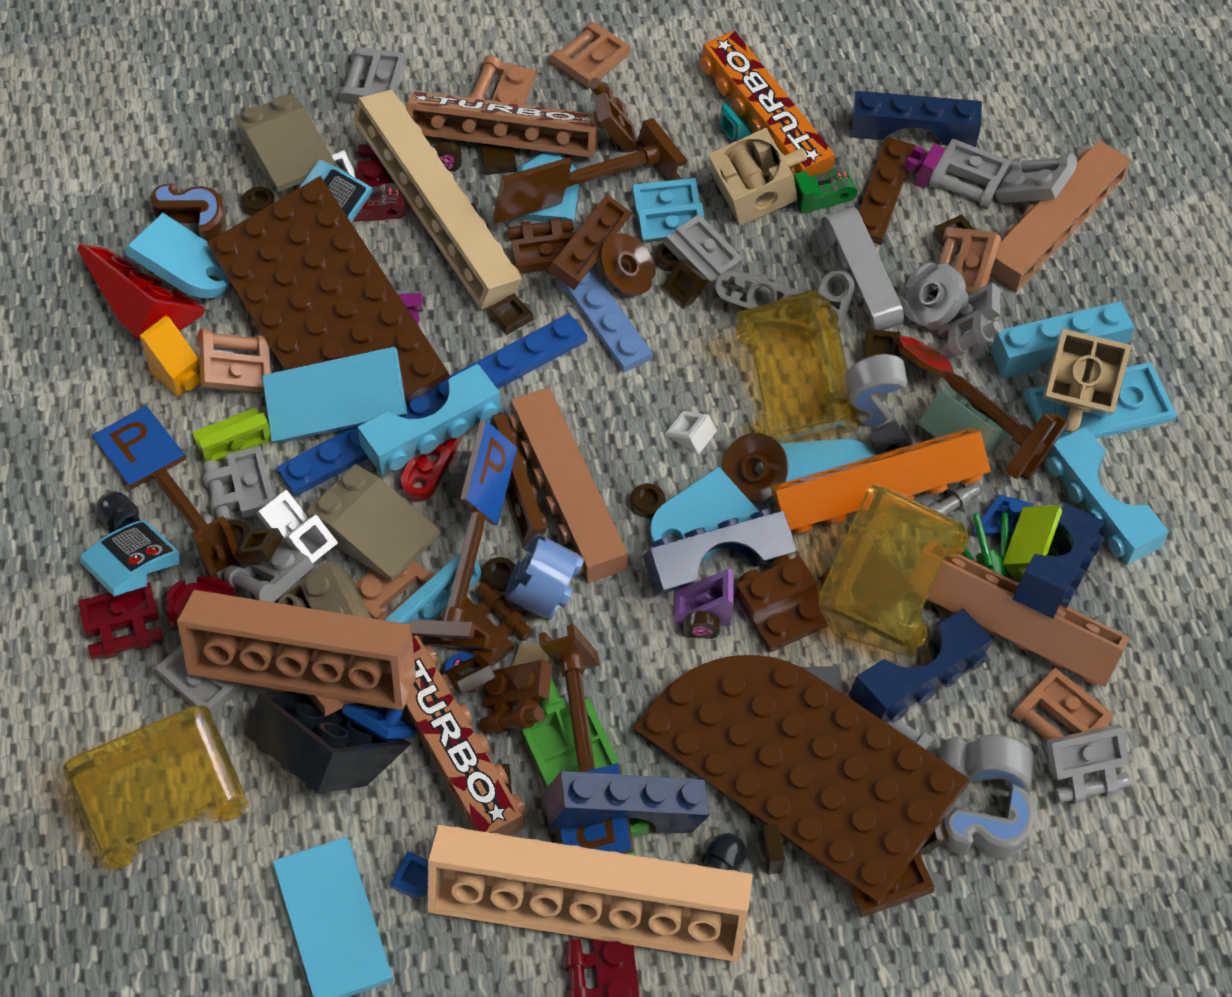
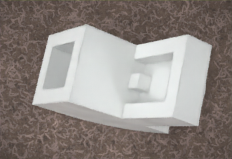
[256,490,338,563]

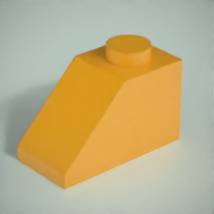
[139,316,200,397]

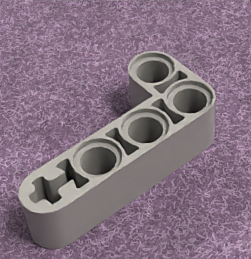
[812,207,904,330]
[716,270,855,334]

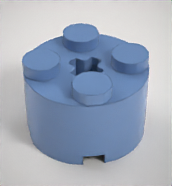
[505,534,584,620]

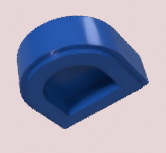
[390,851,428,897]

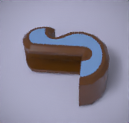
[150,183,227,242]

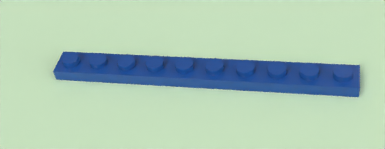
[276,313,588,497]

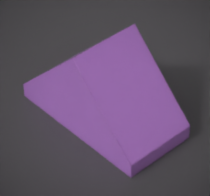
[674,568,733,626]

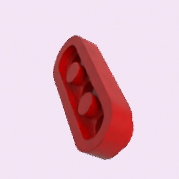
[401,434,464,501]

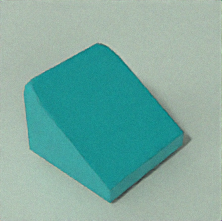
[720,103,752,142]

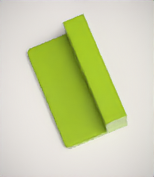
[193,408,271,462]
[1002,505,1062,583]

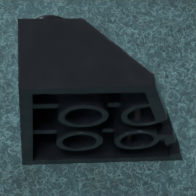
[244,692,411,794]

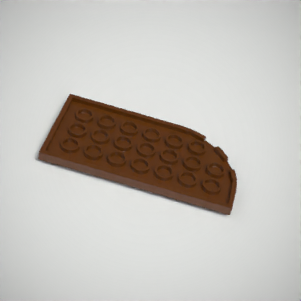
[206,176,451,403]
[633,655,969,906]

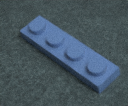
[558,268,653,373]

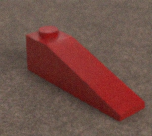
[77,244,205,341]

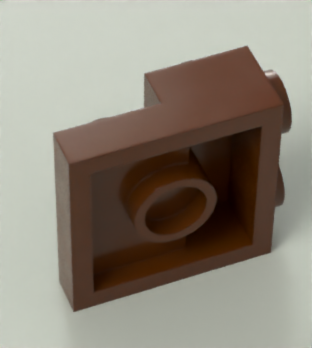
[735,555,834,653]

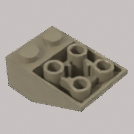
[273,561,371,618]

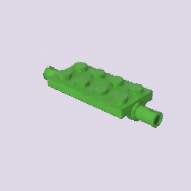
[520,675,650,856]

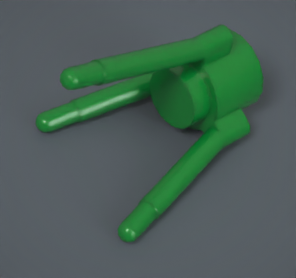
[946,512,1009,577]

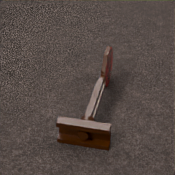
[896,336,1069,479]

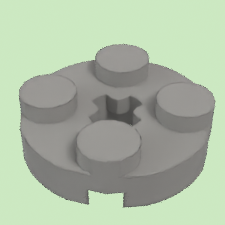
[902,262,969,331]

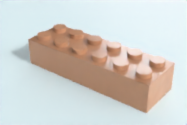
[177,590,416,710]

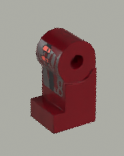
[352,183,406,222]

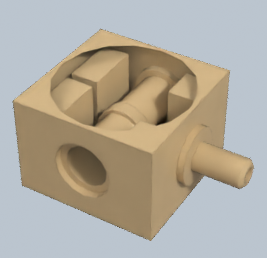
[708,128,807,225]
[1042,329,1132,433]

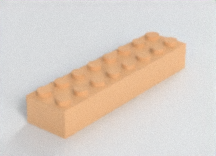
[427,825,753,962]

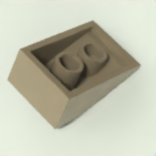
[234,93,337,192]
[306,464,441,582]

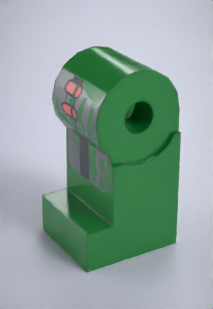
[794,167,857,214]

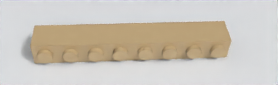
[353,90,522,310]

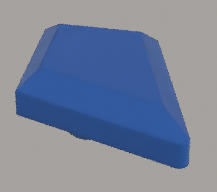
[972,494,1034,536]
[342,704,416,741]

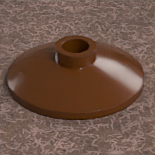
[599,233,656,296]
[722,433,789,503]

